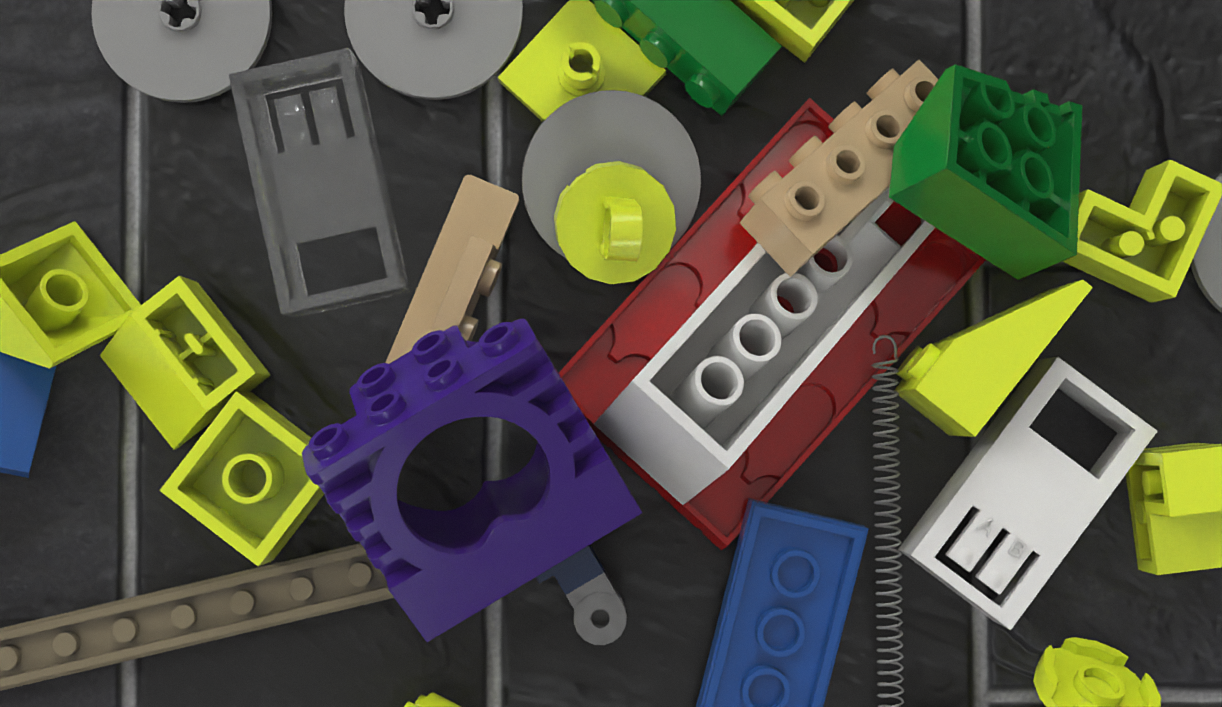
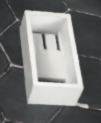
[898,357,1157,630]

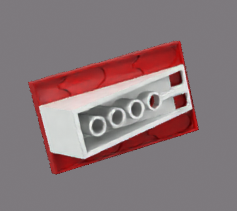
[559,98,986,550]

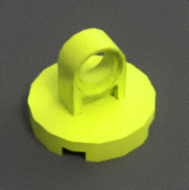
[554,161,676,284]
[1033,637,1162,707]

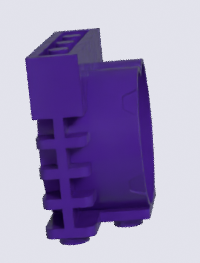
[302,319,642,642]

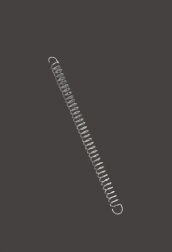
[871,335,904,707]

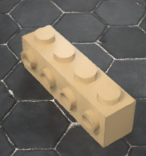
[740,60,939,277]

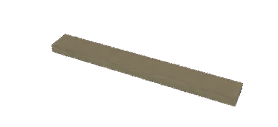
[0,543,394,691]

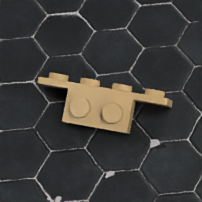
[385,175,520,364]

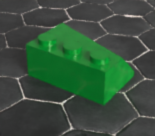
[889,64,1082,280]

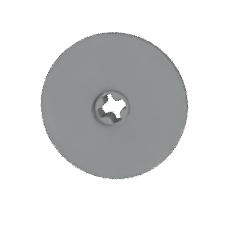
[92,0,272,103]
[344,0,523,100]
[521,90,701,259]

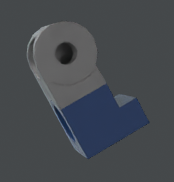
[536,544,627,645]

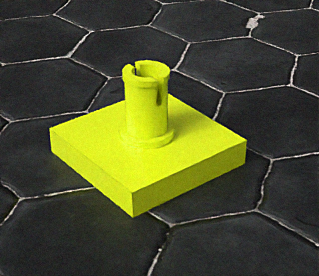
[498,0,666,122]

